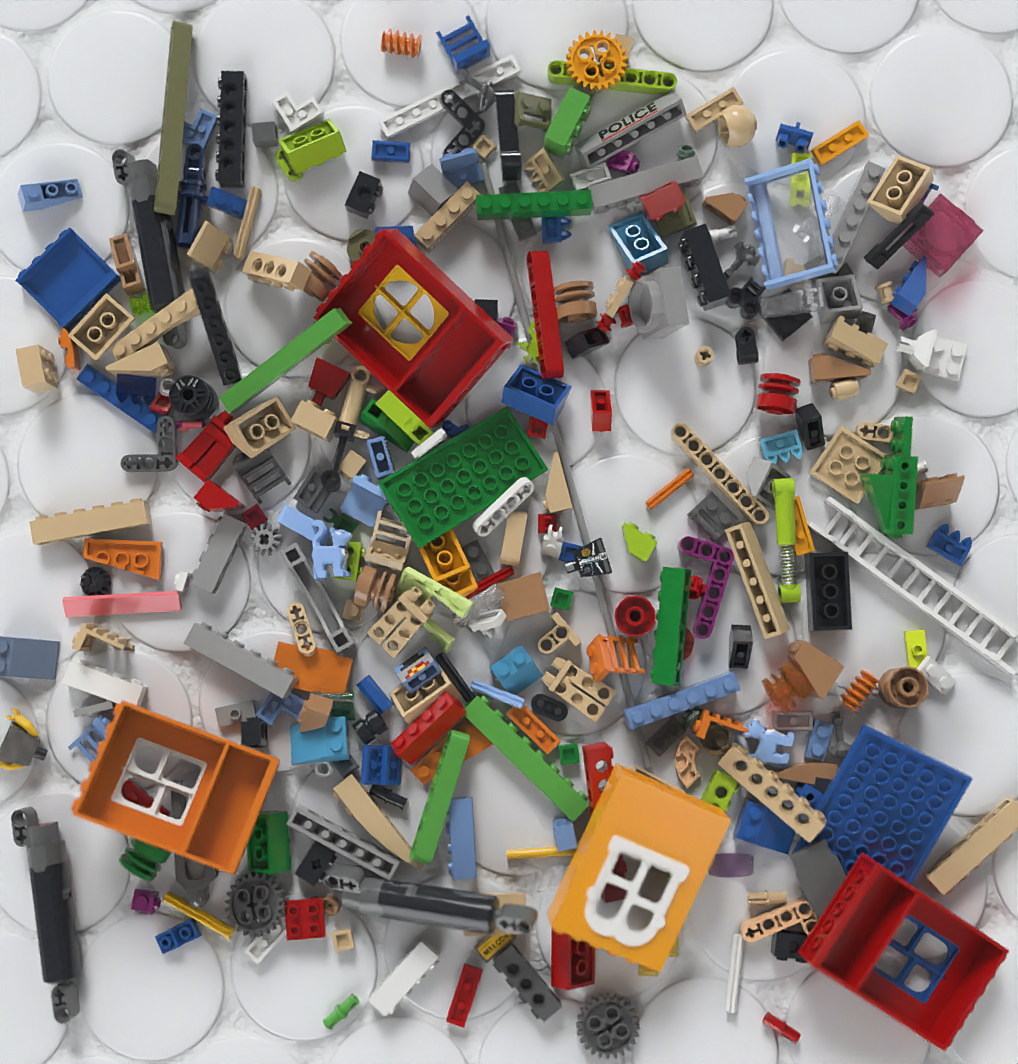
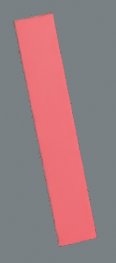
[62,591,182,617]

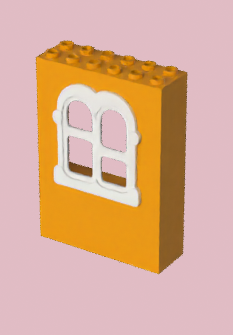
[547,763,731,973]

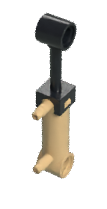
[321,365,383,493]

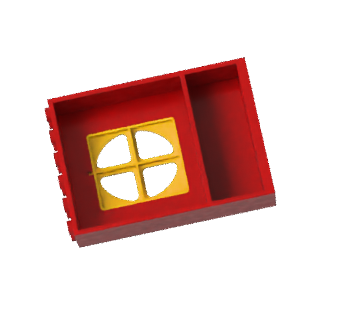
[313,229,515,429]

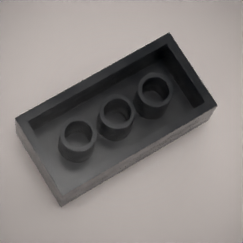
[678,223,731,311]
[805,552,852,631]

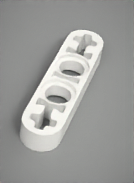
[473,477,534,537]

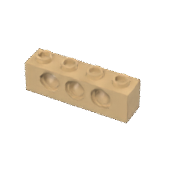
[242,251,312,292]

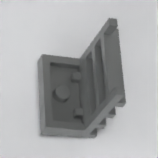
[232,447,292,504]

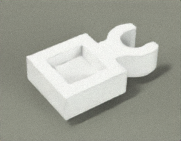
[540,525,563,558]

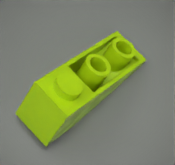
[375,390,433,446]

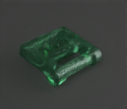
[314,691,356,721]

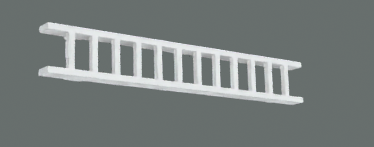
[808,496,1018,675]

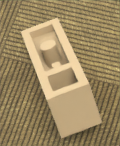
[542,452,572,514]

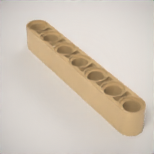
[670,423,769,525]

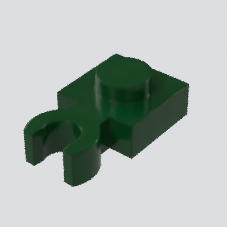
[323,508,359,534]

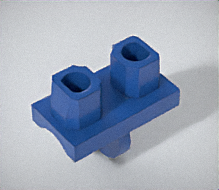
[775,122,814,153]

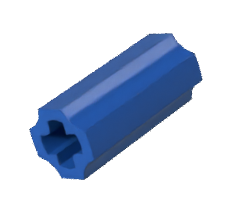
[356,675,394,715]

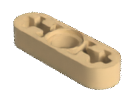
[855,422,893,444]
[287,603,317,657]

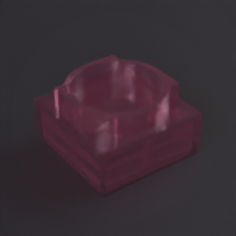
[903,193,984,278]

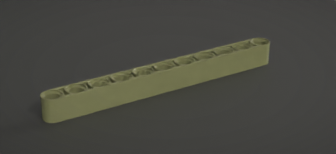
[154,20,193,216]

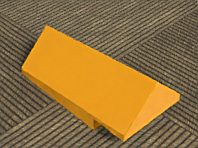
[419,529,478,603]

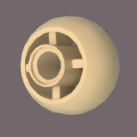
[718,105,757,148]

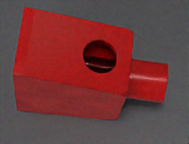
[308,357,351,406]

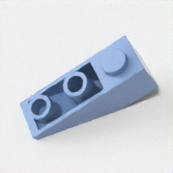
[18,179,83,212]

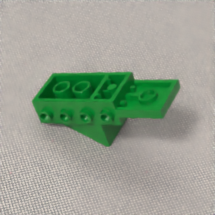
[859,416,918,538]

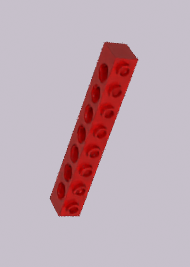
[582,742,628,903]

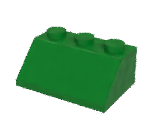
[247,810,291,874]

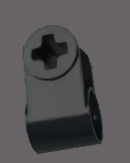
[735,327,759,365]

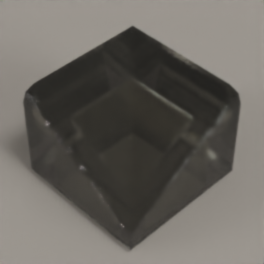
[855,311,876,334]

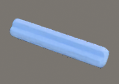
[470,680,525,709]

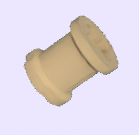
[875,281,894,305]
[694,346,714,367]

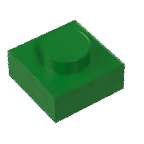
[550,587,574,611]
[558,743,580,765]

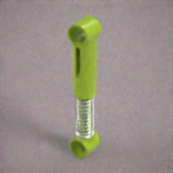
[772,478,801,603]

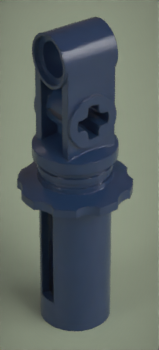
[176,143,208,249]

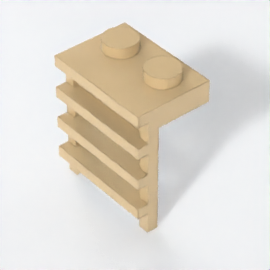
[364,511,412,571]
[72,623,134,651]

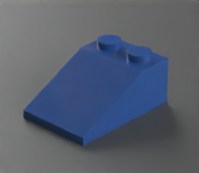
[733,798,796,855]

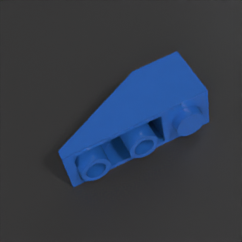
[890,256,926,316]

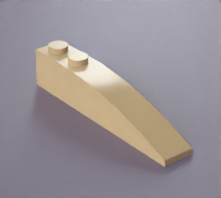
[333,772,424,870]

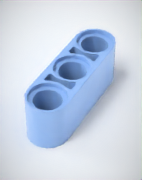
[276,504,331,546]

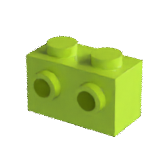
[333,541,366,582]

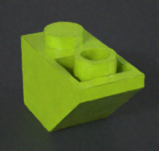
[621,522,658,563]

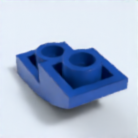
[155,918,202,954]

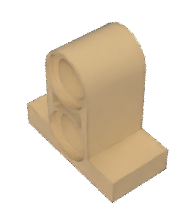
[538,612,581,654]

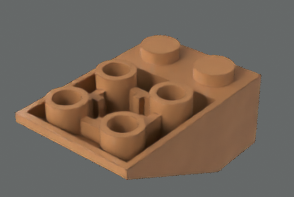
[915,473,965,510]

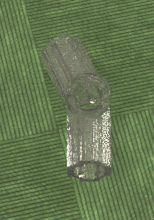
[453,583,506,628]

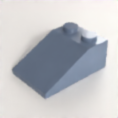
[0,636,60,680]

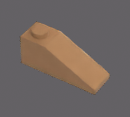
[808,353,871,383]

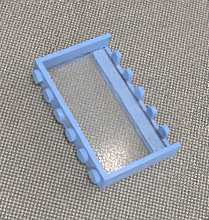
[744,158,838,291]

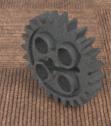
[225,872,287,937]
[576,992,640,1060]

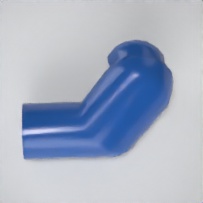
[442,420,469,438]

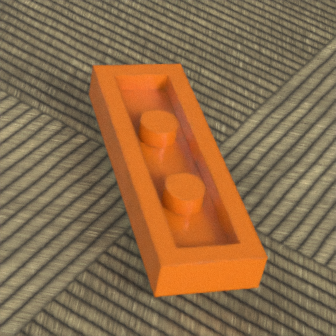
[506,705,561,755]

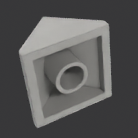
[408,164,459,216]

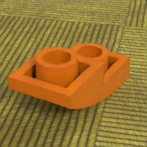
[58,328,80,370]

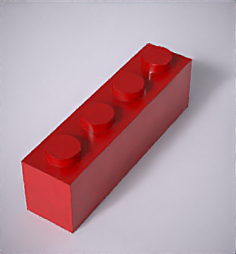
[391,691,467,765]

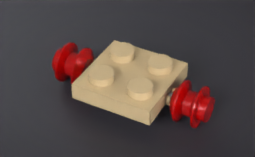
[595,260,647,333]

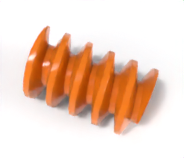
[381,28,422,58]
[840,670,881,714]

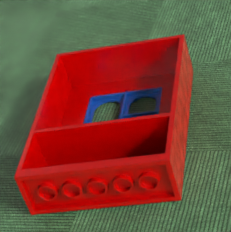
[798,853,1010,1052]

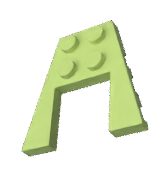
[395,566,473,654]

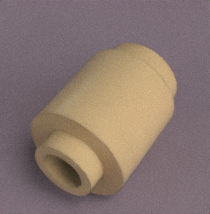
[829,378,859,401]

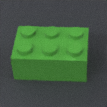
[544,87,592,159]

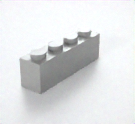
[191,514,248,594]

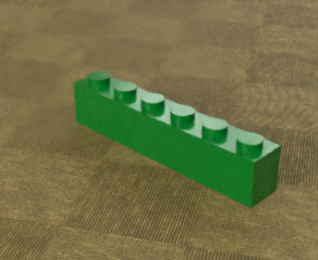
[476,190,592,220]
[650,567,692,686]

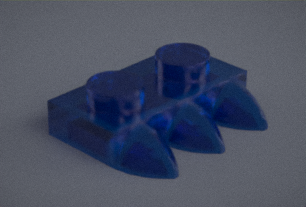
[116,374,157,406]

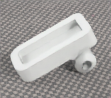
[469,609,506,639]

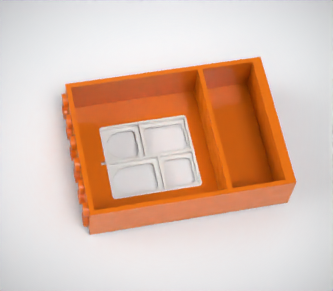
[71,700,280,875]

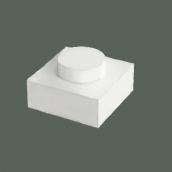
[174,571,192,592]

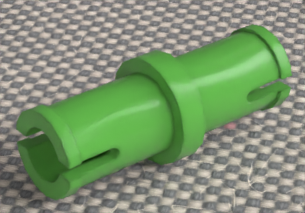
[323,993,360,1030]

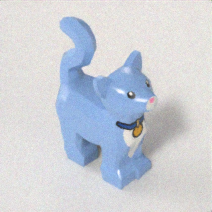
[311,520,352,580]
[732,719,794,769]

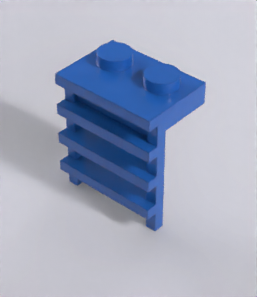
[436,15,491,71]

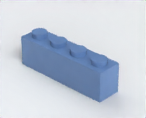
[446,796,477,879]

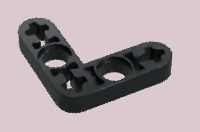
[439,90,485,156]

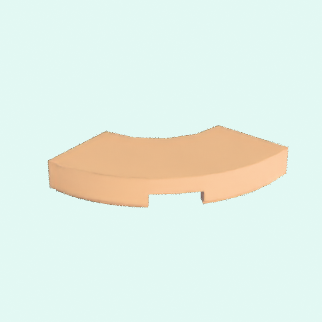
[675,734,701,789]

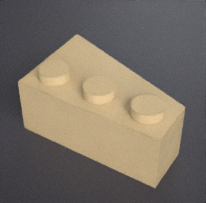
[822,315,888,368]

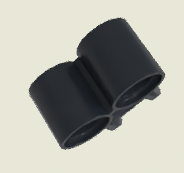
[726,277,766,320]

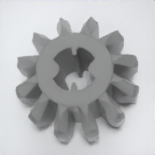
[249,524,282,556]

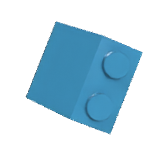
[490,644,543,695]

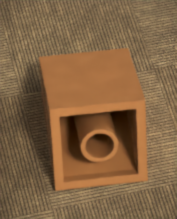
[492,572,550,622]
[787,640,845,700]

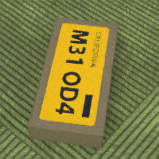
[474,934,516,964]

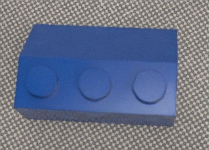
[501,364,572,425]

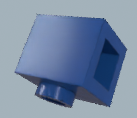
[794,782,824,810]

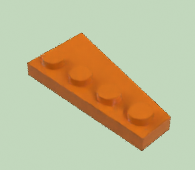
[411,717,493,784]

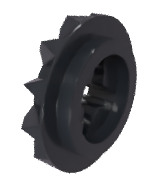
[79,567,111,596]

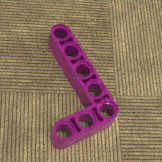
[678,536,734,639]

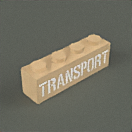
[414,181,481,254]

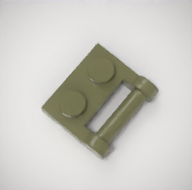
[515,92,552,132]

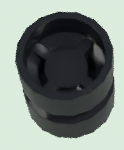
[352,709,389,745]

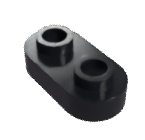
[531,694,568,721]

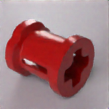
[616,304,634,328]

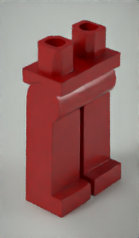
[175,410,236,482]

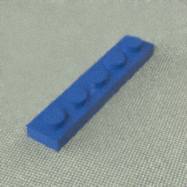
[76,364,163,433]

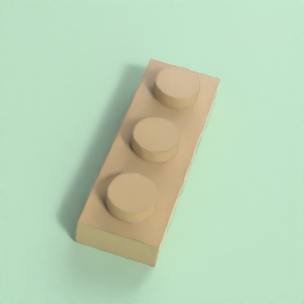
[685,86,743,133]

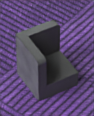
[252,121,278,148]

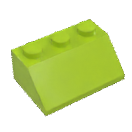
[278,119,347,174]

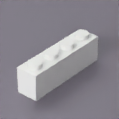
[62,658,147,707]
[368,937,439,1016]

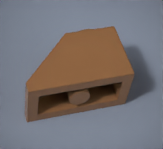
[702,192,748,225]

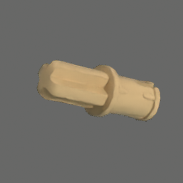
[747,890,787,906]

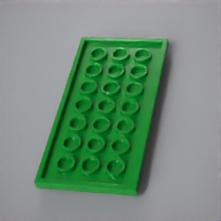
[377,406,549,549]

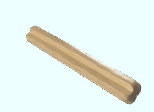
[233,186,261,260]

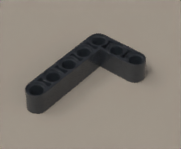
[495,89,522,182]

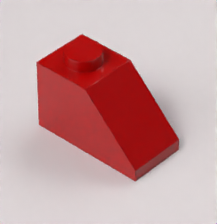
[590,390,612,432]

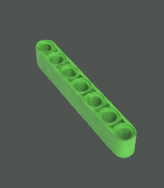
[410,729,470,865]

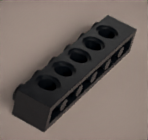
[215,71,247,188]
[189,267,242,386]

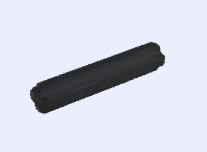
[435,652,475,703]

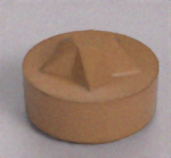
[323,895,341,916]

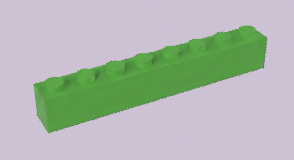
[464,695,589,822]

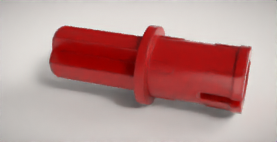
[762,1012,801,1043]

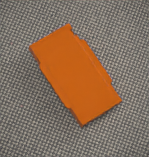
[274,641,354,697]

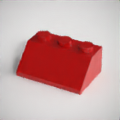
[551,927,595,991]

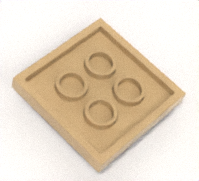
[809,425,885,505]

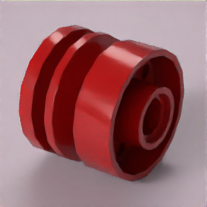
[755,373,801,415]
[615,596,656,637]

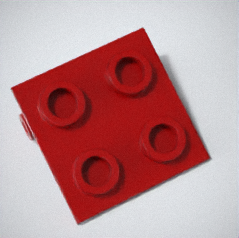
[284,896,326,941]

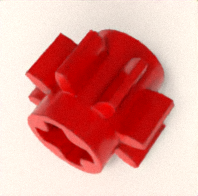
[689,576,707,600]

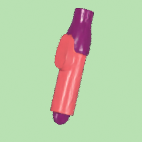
[168,420,206,431]

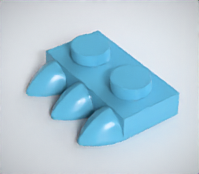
[759,429,803,465]

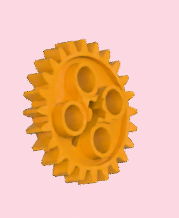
[566,30,628,93]

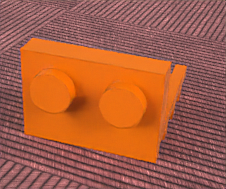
[586,634,645,682]
[690,708,749,739]

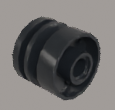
[169,375,218,421]

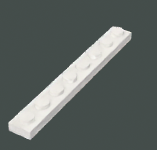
[379,54,521,140]

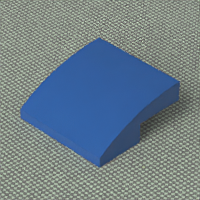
[360,745,402,785]

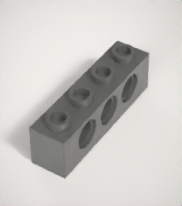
[493,942,562,1022]

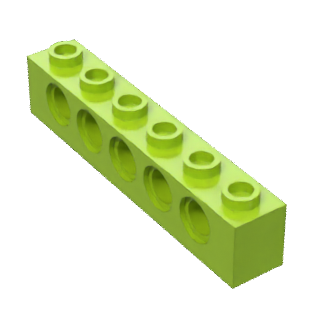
[666,768,740,878]

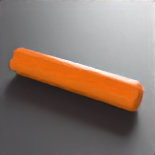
[645,468,694,510]

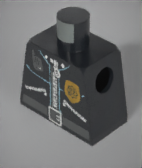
[564,538,613,578]

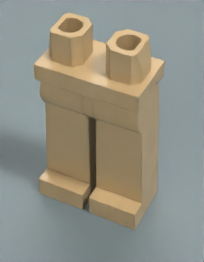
[367,586,436,658]
[541,657,617,723]

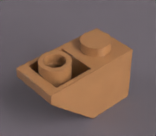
[297,693,333,732]

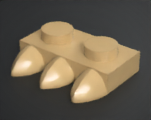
[524,148,565,192]

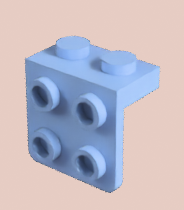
[340,474,388,527]

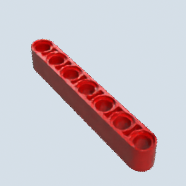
[527,251,564,379]

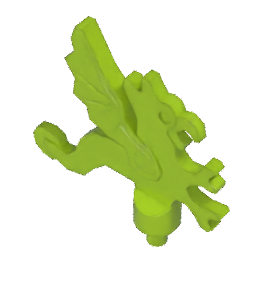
[516,321,539,365]

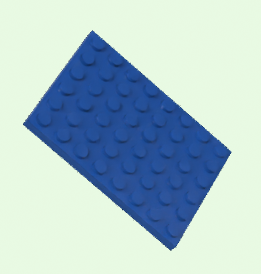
[791,724,973,885]

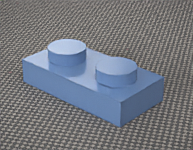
[804,719,834,762]

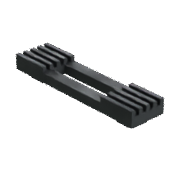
[863,201,935,270]

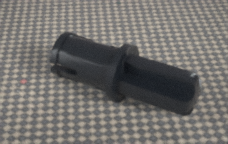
[369,785,408,810]

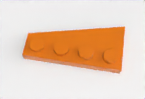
[83,539,163,580]

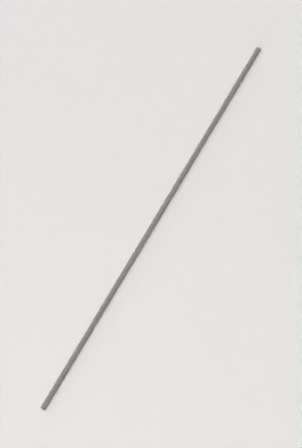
[480,163,652,768]

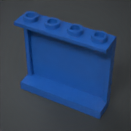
[15,227,121,331]

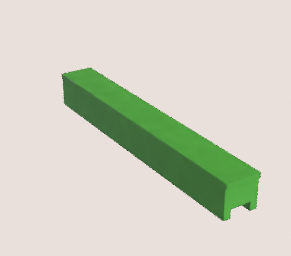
[219,308,352,413]

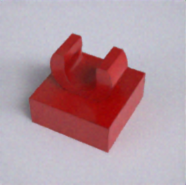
[538,514,557,534]

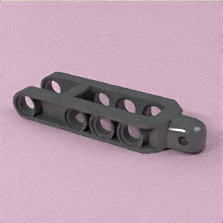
[171,780,219,908]

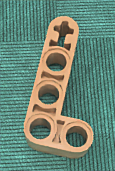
[739,897,819,942]

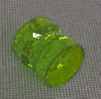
[129,293,153,316]

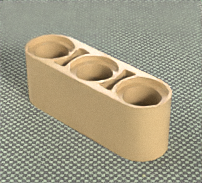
[500,510,528,567]

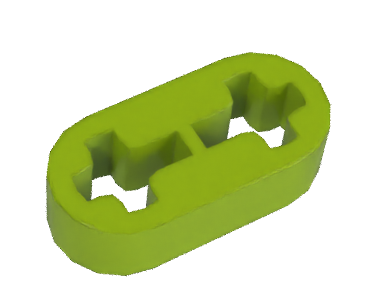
[275,148,303,182]

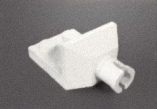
[896,329,967,382]

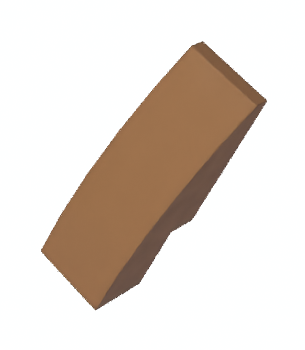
[109,233,146,296]
[774,762,838,785]

